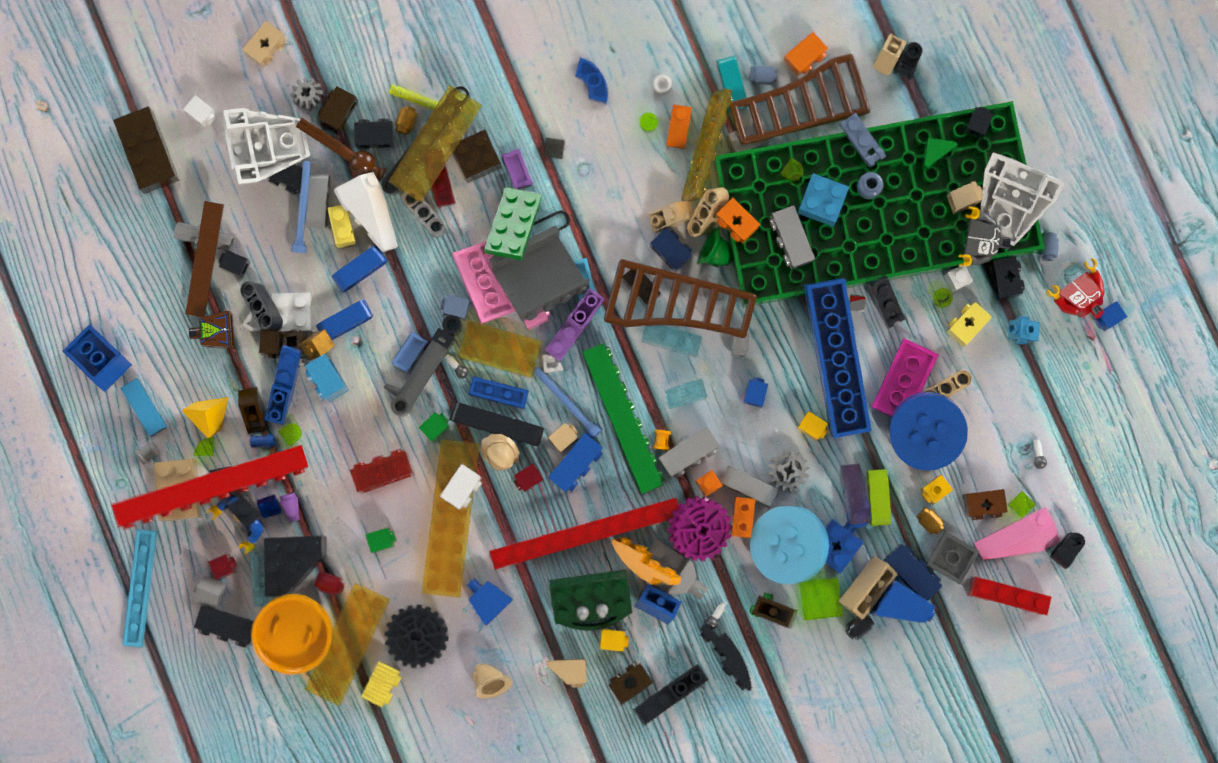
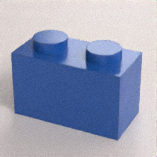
[634,584,682,624]

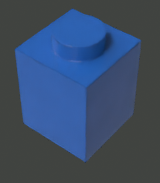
[1094,301,1128,331]
[743,377,768,408]

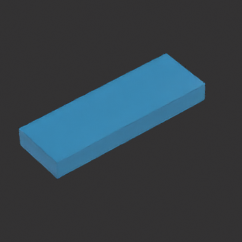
[120,378,168,437]

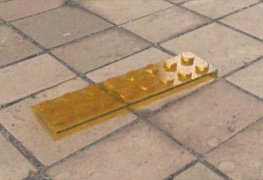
[422,439,480,598]

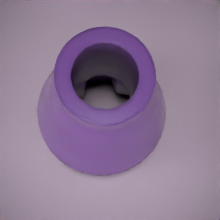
[279,492,300,522]

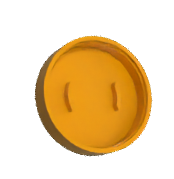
[252,594,333,675]

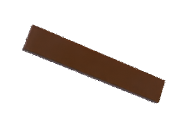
[185,201,224,317]

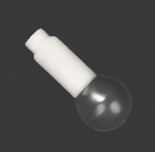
[444,354,468,379]
[1033,440,1047,469]
[705,602,726,630]

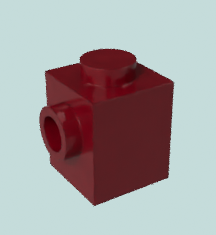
[208,554,237,580]

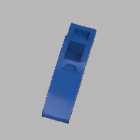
[265,345,302,425]

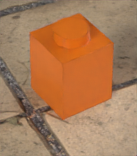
[695,470,723,497]

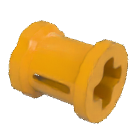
[652,429,671,451]

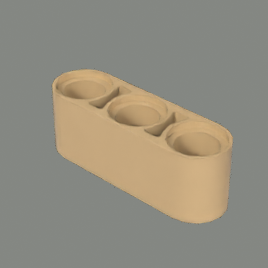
[687,187,729,237]
[923,370,972,397]

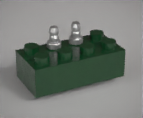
[549,569,633,630]

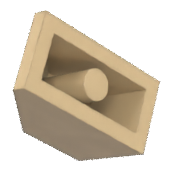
[873,34,907,76]
[546,659,587,688]

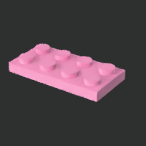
[452,241,516,325]

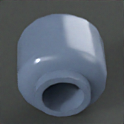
[857,172,883,199]

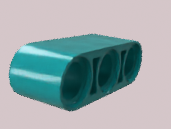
[716,55,748,112]

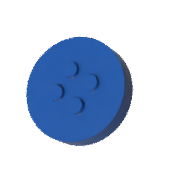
[888,392,968,471]

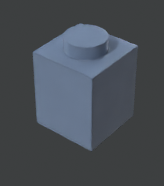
[440,294,471,321]

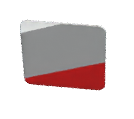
[850,296,866,312]

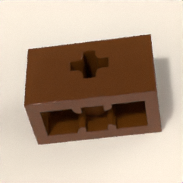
[963,489,1008,521]

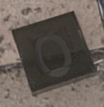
[543,137,565,160]

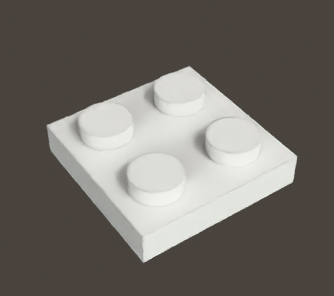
[272,293,312,332]

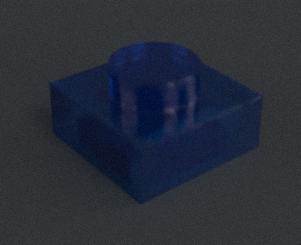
[257,494,282,519]

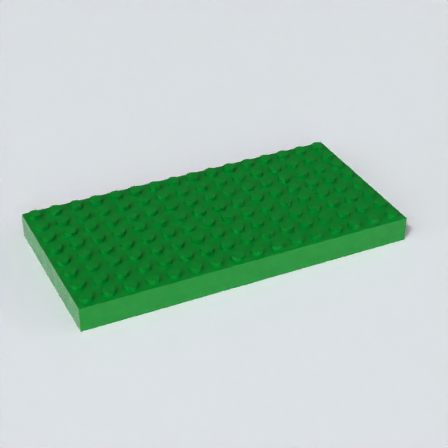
[713,101,1045,308]

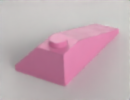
[973,507,1060,560]

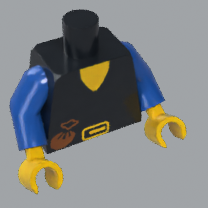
[206,494,264,554]

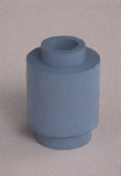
[749,65,777,85]
[1038,232,1059,261]

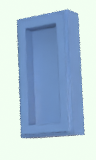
[391,331,429,374]

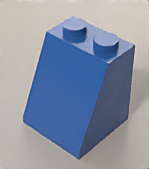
[870,581,936,623]

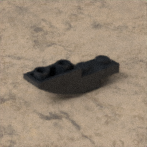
[700,624,752,691]
[633,664,709,726]

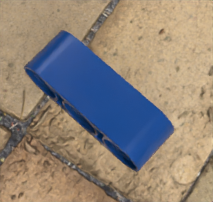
[332,245,388,293]
[316,299,374,340]

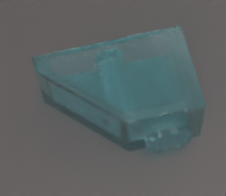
[664,379,708,409]

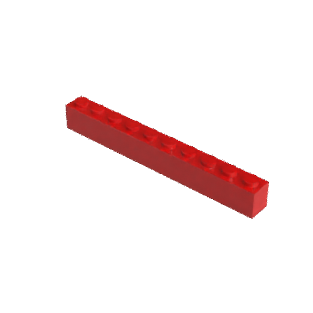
[111,445,309,530]
[489,498,679,570]

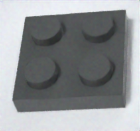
[926,531,979,585]

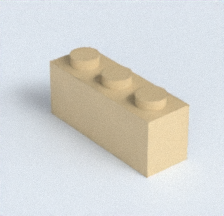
[838,556,898,620]

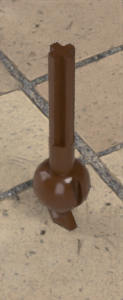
[296,117,387,181]

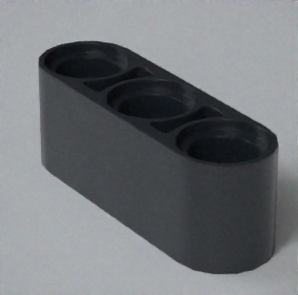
[240,281,283,331]

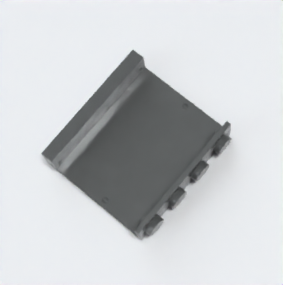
[489,225,590,322]

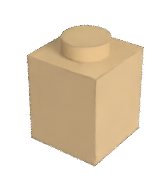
[548,422,578,453]

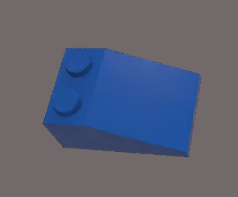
[62,324,132,392]

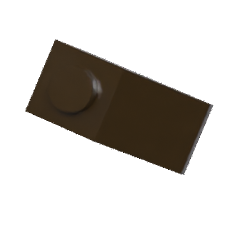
[238,387,267,434]
[752,596,798,628]

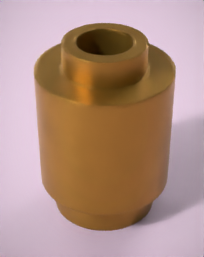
[395,106,418,135]
[916,506,945,535]

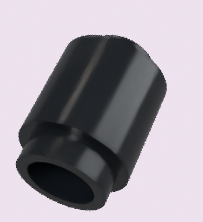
[845,614,874,640]

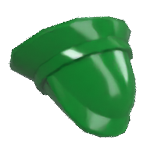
[697,227,733,268]

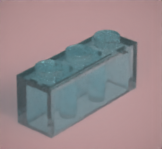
[641,325,702,358]

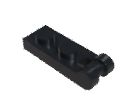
[868,275,905,329]

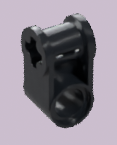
[893,42,923,81]
[1050,532,1085,569]

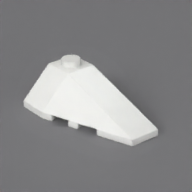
[334,172,398,252]

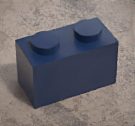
[649,228,693,273]

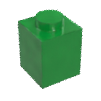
[418,412,450,443]
[365,528,397,553]

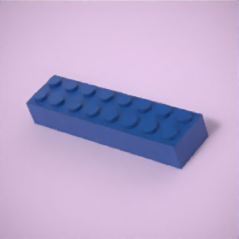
[804,278,872,438]

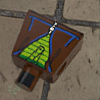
[189,311,235,350]

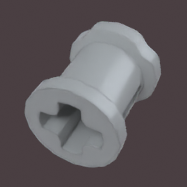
[134,440,160,465]

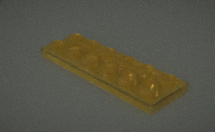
[388,85,482,203]
[680,88,732,202]
[304,583,390,706]

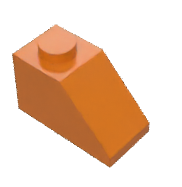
[666,104,692,149]

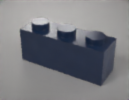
[883,544,942,601]

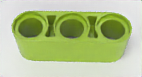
[866,469,891,526]

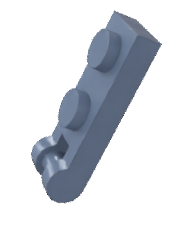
[839,113,886,167]

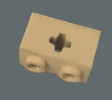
[242,21,287,68]

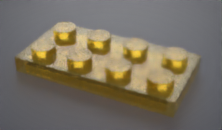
[458,320,542,379]

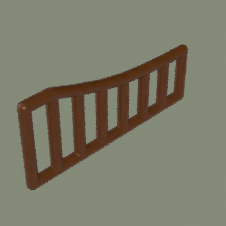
[729,54,871,145]
[604,259,757,338]

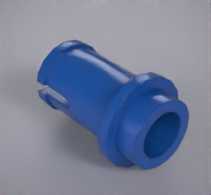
[250,434,276,449]

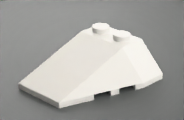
[223,108,310,185]
[980,153,1065,246]

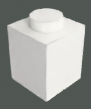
[183,95,216,128]
[944,266,973,293]

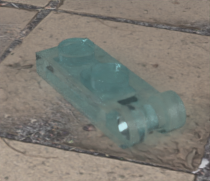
[249,552,268,607]

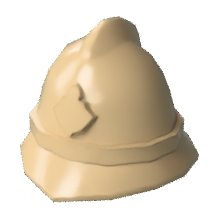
[481,434,520,471]
[473,663,513,699]

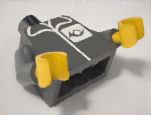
[959,206,1011,266]

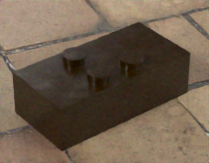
[113,106,180,194]

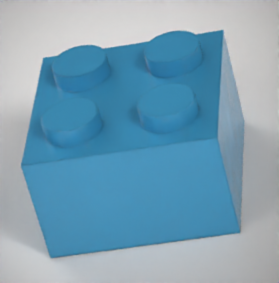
[798,173,849,227]
[305,354,349,402]

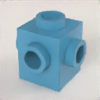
[1008,316,1040,345]

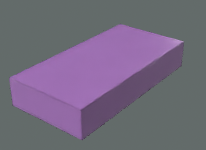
[502,149,533,190]

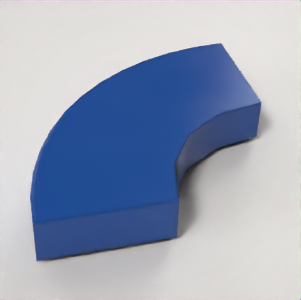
[575,58,608,104]

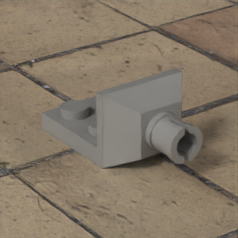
[648,539,708,600]

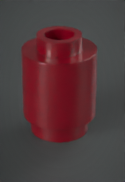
[314,572,345,597]

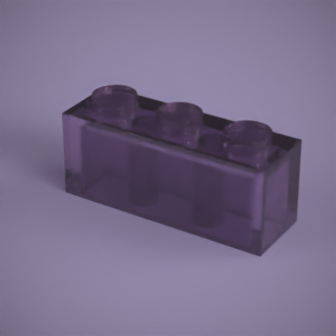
[840,463,870,525]

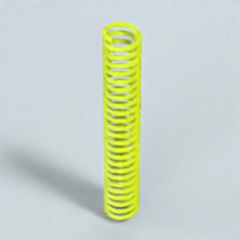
[388,84,455,116]

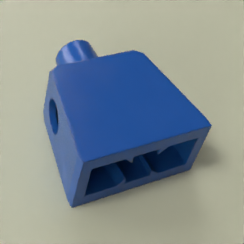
[466,578,513,626]

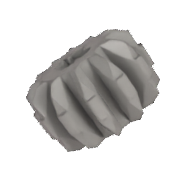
[291,78,323,110]

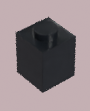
[964,107,994,139]
[218,250,250,279]

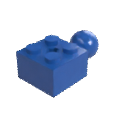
[825,503,871,574]

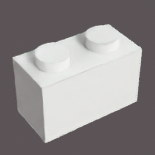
[440,464,482,510]

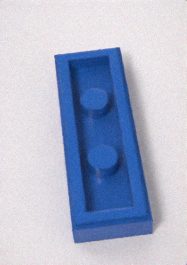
[468,376,529,409]

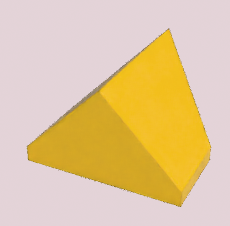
[182,397,229,438]

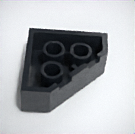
[264,536,327,597]

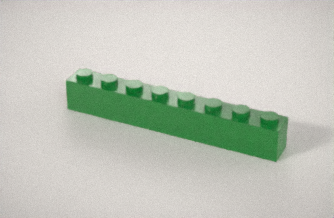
[582,343,665,495]

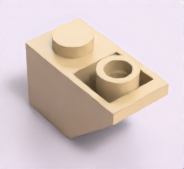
[947,181,983,214]
[648,201,693,233]

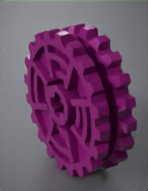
[667,496,732,562]

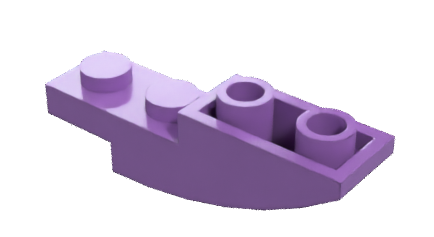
[545,288,605,362]

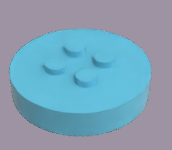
[750,506,829,584]

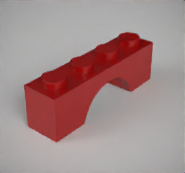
[967,577,1052,616]

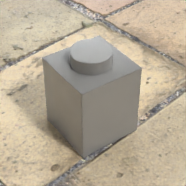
[193,576,226,609]

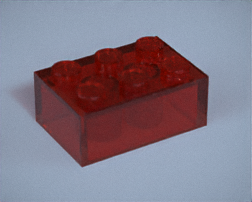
[350,449,416,494]

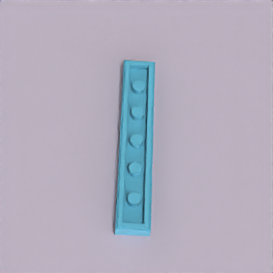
[122,529,158,647]

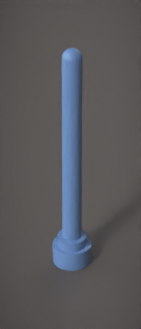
[291,161,311,253]
[533,367,603,439]

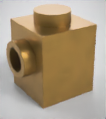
[299,329,335,361]

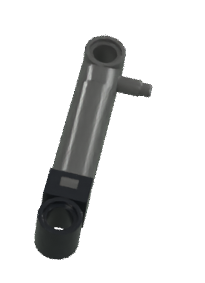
[384,315,462,417]

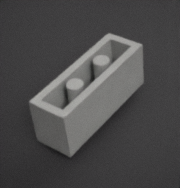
[769,206,815,270]
[658,427,720,479]

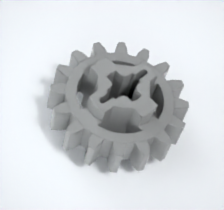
[767,450,810,492]

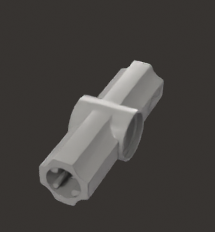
[174,222,234,251]

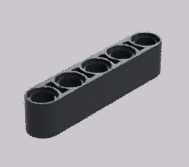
[449,402,545,447]

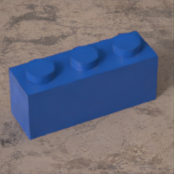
[548,433,603,493]

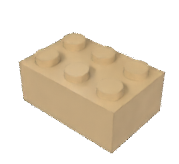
[154,459,202,522]

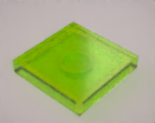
[799,578,843,621]

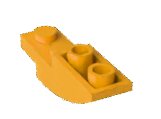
[611,537,682,585]

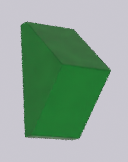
[922,138,958,171]

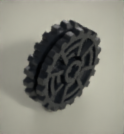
[384,604,449,668]

